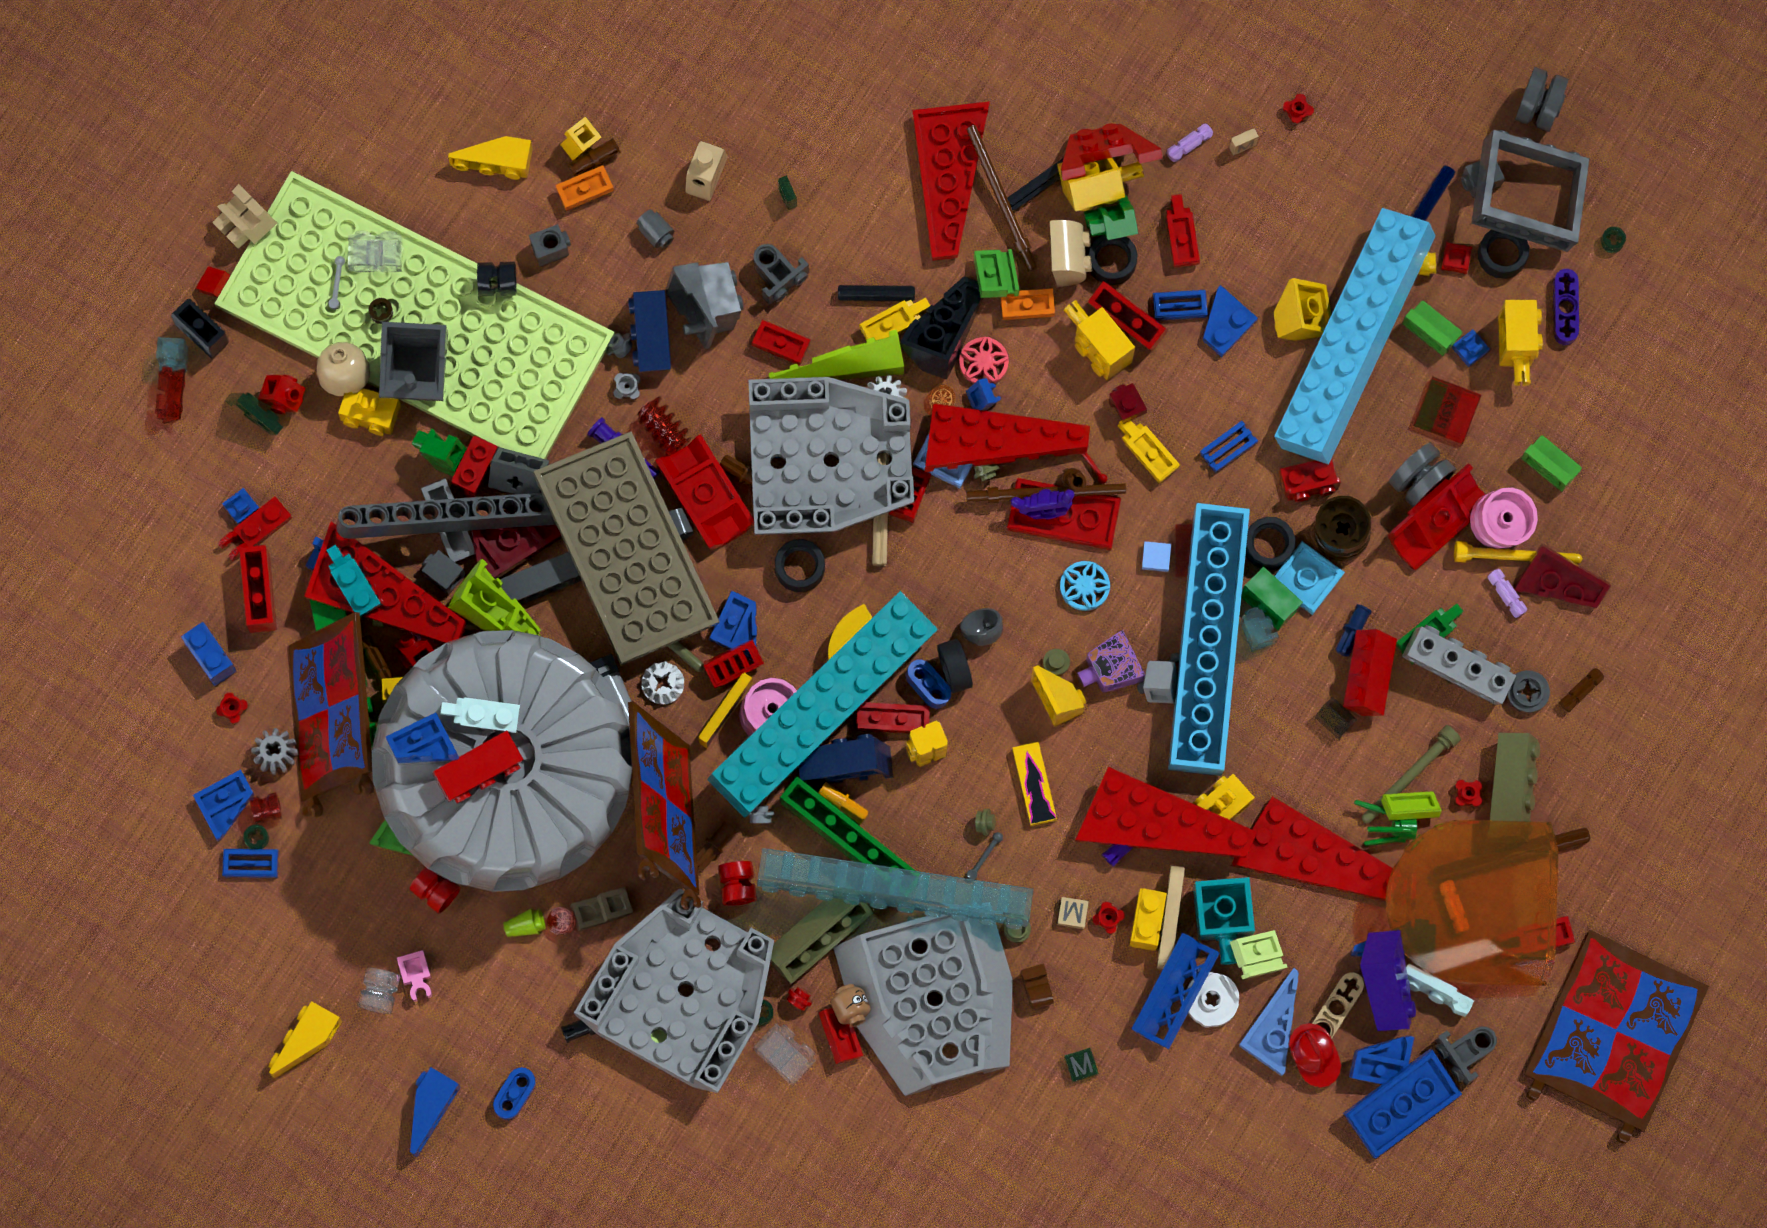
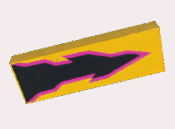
[699,673,753,749]
[1012,742,1057,827]

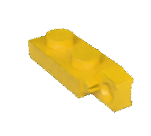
[859,298,930,341]
[1118,420,1180,484]

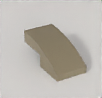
[570,887,633,931]

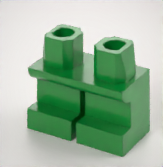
[1084,195,1139,240]
[412,428,467,477]

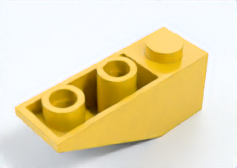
[448,136,533,180]
[268,1001,343,1078]

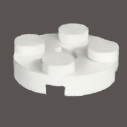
[1187,972,1239,1028]

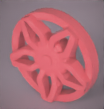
[959,337,1009,384]

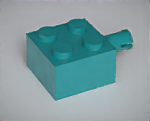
[1193,877,1255,965]

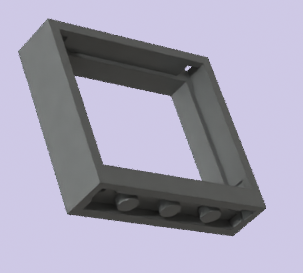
[1471,130,1589,252]

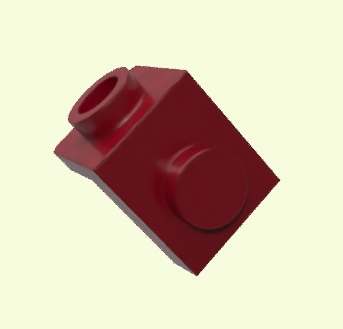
[1109,383,1147,424]

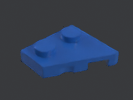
[708,591,757,661]
[193,769,254,841]
[1349,1035,1414,1084]

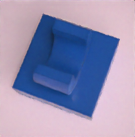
[1452,329,1490,367]
[966,378,1001,411]
[222,488,259,525]

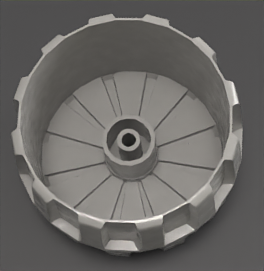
[372,630,633,892]

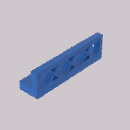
[1132,933,1220,1049]

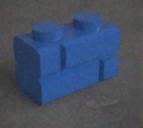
[181,622,236,686]

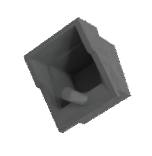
[665,262,743,349]
[379,322,448,401]

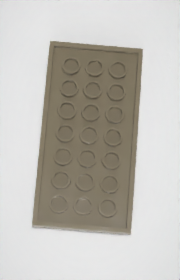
[533,431,719,665]

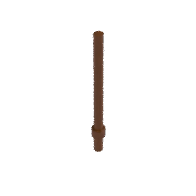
[966,125,1037,272]
[966,483,1126,503]

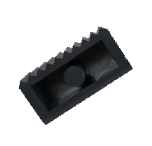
[171,299,229,359]

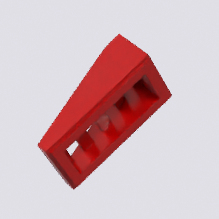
[889,467,931,523]
[704,639,764,689]

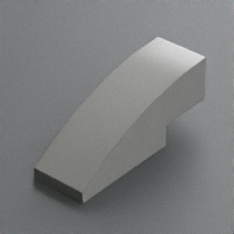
[420,478,475,562]

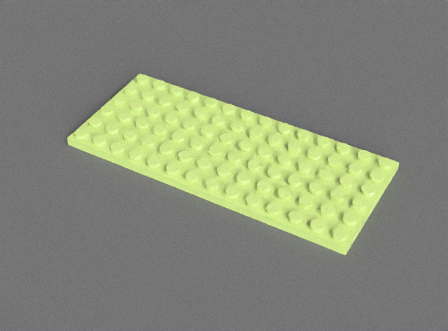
[215,171,615,459]

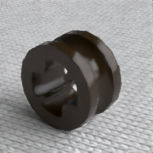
[369,298,394,324]

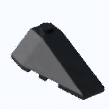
[900,276,983,380]

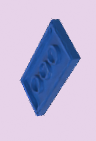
[1343,1049,1462,1159]

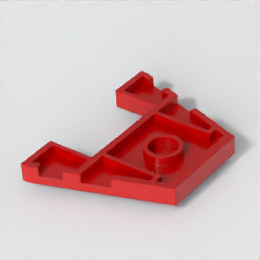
[1061,123,1163,180]

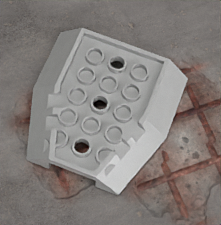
[748,377,914,535]
[574,889,774,1093]
[833,903,1013,1096]

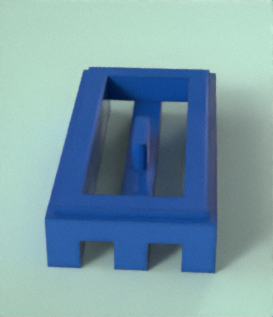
[1153,290,1208,321]
[1200,421,1258,473]
[222,849,279,878]

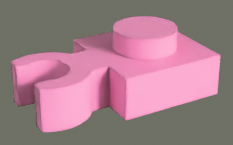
[397,950,432,1002]

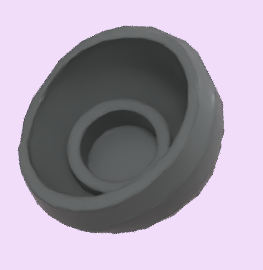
[960,608,1003,646]

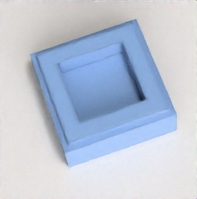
[1142,542,1171,572]

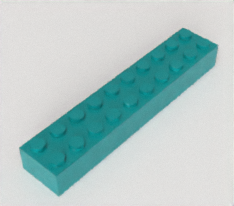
[707,591,938,818]

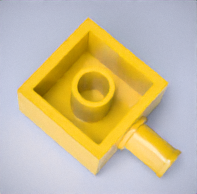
[1057,158,1144,211]
[1063,300,1135,381]
[1498,300,1543,386]

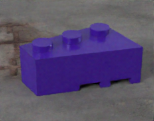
[1360,930,1416,1031]

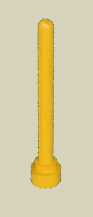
[1454,541,1582,564]

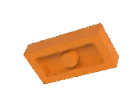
[555,165,614,211]
[1000,288,1055,320]

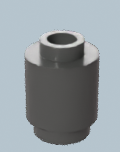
[636,209,675,248]

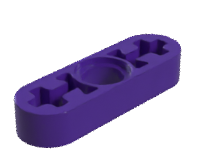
[1553,269,1579,345]

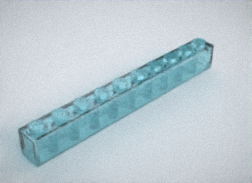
[757,848,1034,929]

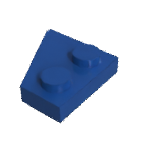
[1202,285,1258,357]
[386,712,459,763]

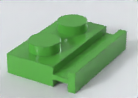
[973,249,1019,298]

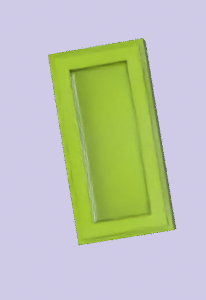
[1381,791,1442,821]

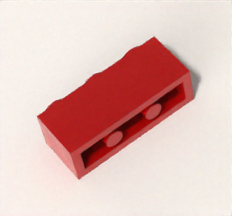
[1088,281,1168,351]
[239,545,277,633]
[1343,629,1397,716]
[432,730,524,804]

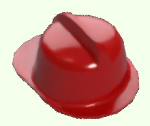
[1289,1023,1341,1088]

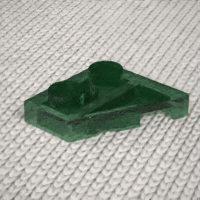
[225,392,283,435]

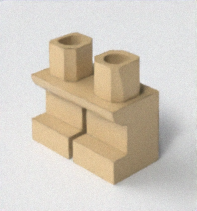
[212,184,277,249]

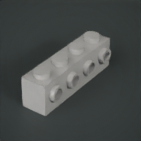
[1402,625,1516,705]

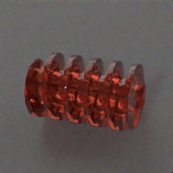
[637,396,691,456]

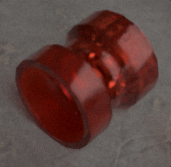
[250,792,282,824]

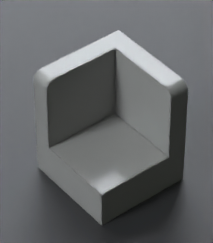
[1143,661,1178,703]

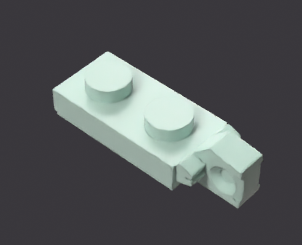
[440,697,520,733]
[1406,964,1474,1017]

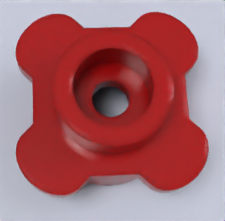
[1283,94,1314,124]
[216,692,248,724]
[1455,780,1482,807]
[1092,902,1125,934]

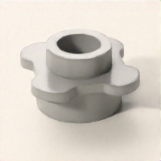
[614,373,641,400]
[749,805,774,823]

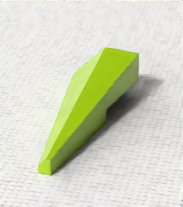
[768,329,904,380]
[448,559,541,636]

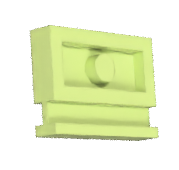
[1230,930,1288,980]

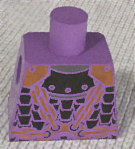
[1077,630,1145,692]

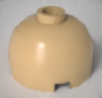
[317,342,370,396]

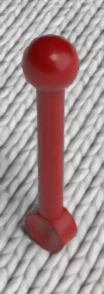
[1082,453,1108,484]

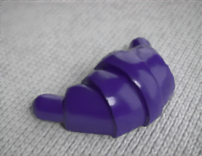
[1010,489,1075,519]

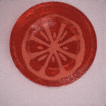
[547,907,576,935]

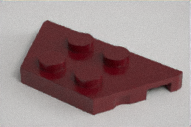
[472,508,562,579]

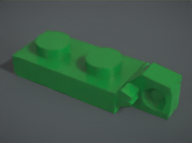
[1396,603,1464,665]

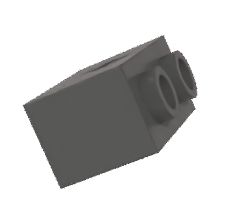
[488,447,550,494]

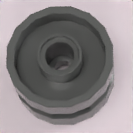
[1515,67,1569,132]
[1389,442,1457,507]

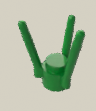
[1354,800,1417,846]

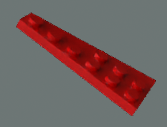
[912,101,990,261]
[924,403,1090,472]
[304,521,466,643]
[1075,767,1257,858]
[1230,796,1412,904]

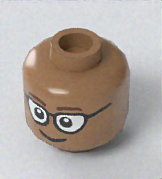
[831,984,871,1027]

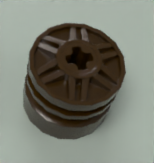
[1315,496,1371,561]

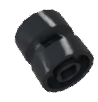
[477,261,517,297]

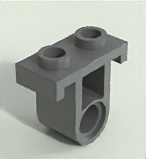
[753,244,809,305]
[1435,1026,1497,1086]

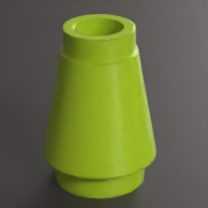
[503,908,546,938]

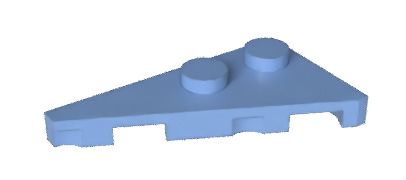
[1239,968,1299,1076]

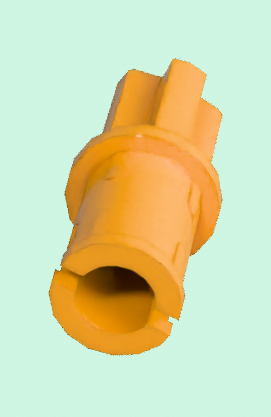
[818,782,869,824]

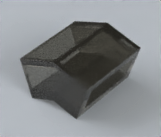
[1315,697,1357,740]

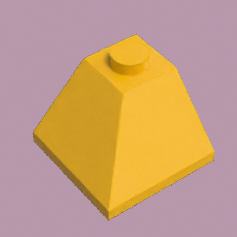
[1274,278,1332,341]
[1031,665,1086,727]

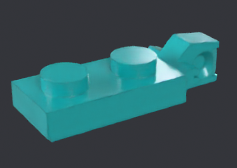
[326,545,382,618]

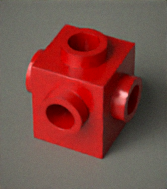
[258,374,306,415]
[394,632,436,669]

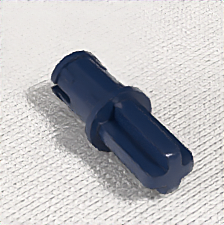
[1335,604,1372,657]

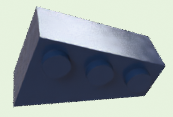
[628,290,671,372]
[799,734,893,786]

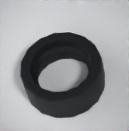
[1478,230,1529,279]
[1088,234,1138,285]
[1246,517,1295,570]
[775,539,825,592]
[937,639,973,693]

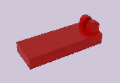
[855,702,930,733]

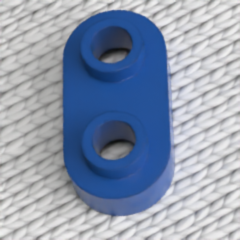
[905,660,951,708]
[493,1067,536,1120]

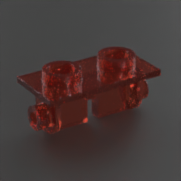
[154,366,186,424]

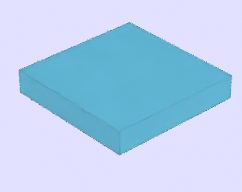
[1275,541,1345,615]

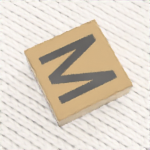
[1229,129,1259,156]
[1057,897,1089,929]

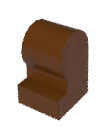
[1020,964,1054,1009]

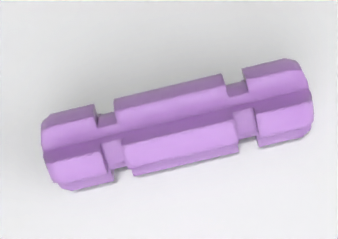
[1166,124,1213,162]
[1488,569,1527,618]

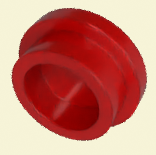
[786,987,813,1011]

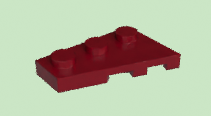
[1514,544,1611,608]

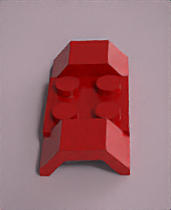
[655,434,754,549]
[1387,463,1486,571]

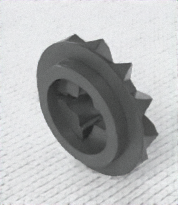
[1507,670,1550,713]

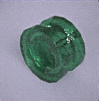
[1601,227,1626,253]
[243,824,269,849]
[758,1000,773,1026]

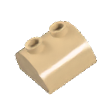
[1050,220,1092,287]

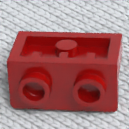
[451,436,498,498]
[1279,459,1341,502]

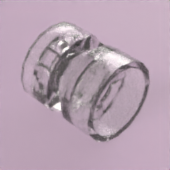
[357,968,401,1014]

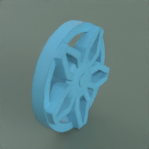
[1060,561,1110,611]

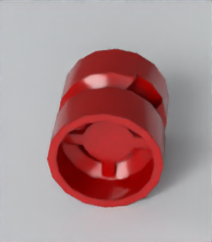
[718,861,757,906]
[409,867,461,914]

